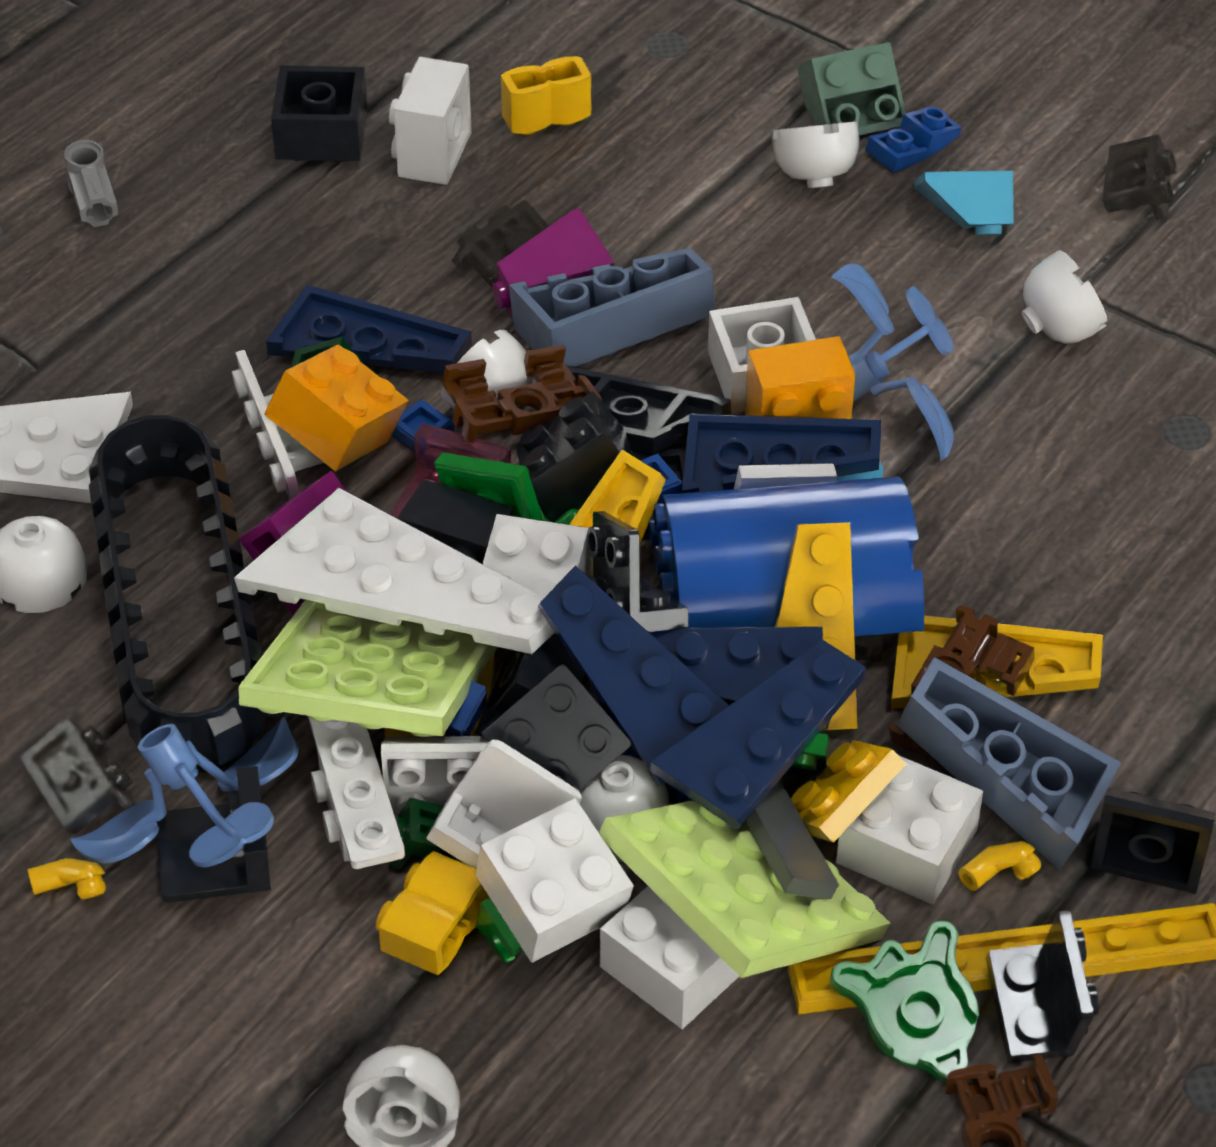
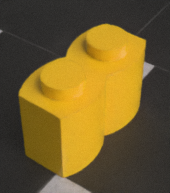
[501,56,591,134]
[376,851,490,975]

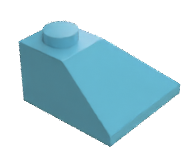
[914,171,1014,236]

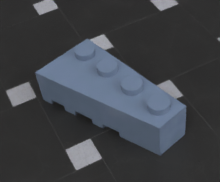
[509,248,715,367]
[897,657,1121,871]

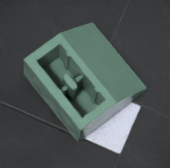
[797,42,906,136]

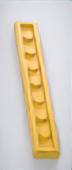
[787,903,1216,1015]

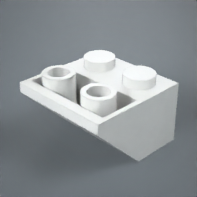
[381,736,489,816]

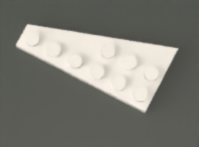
[0,392,133,503]
[234,488,555,654]

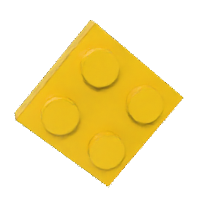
[791,740,906,843]

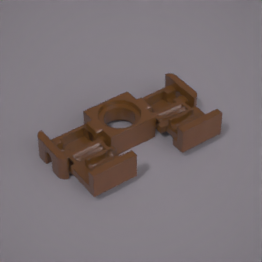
[442,345,601,443]
[889,605,1034,756]
[945,1054,1078,1147]

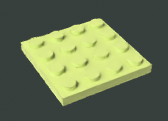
[239,600,497,737]
[598,800,891,978]

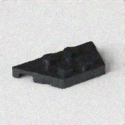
[566,365,731,454]

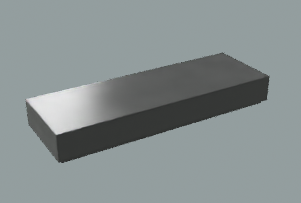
[745,783,839,900]

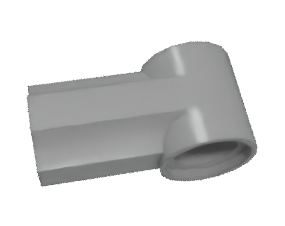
[64,140,118,227]

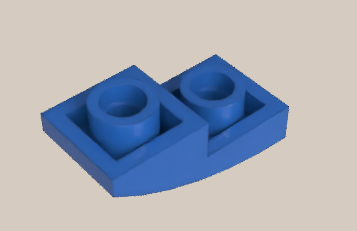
[865,106,962,172]

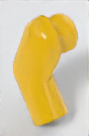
[958,841,1041,891]
[27,858,106,900]

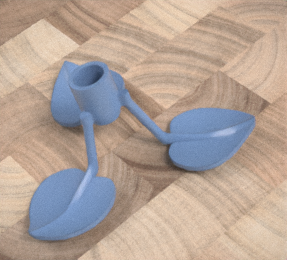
[831,264,954,461]
[71,717,299,867]

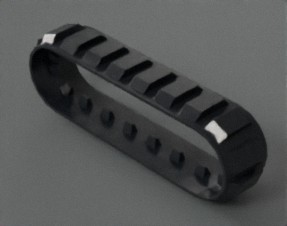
[88,415,268,773]

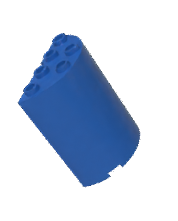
[648,477,924,636]

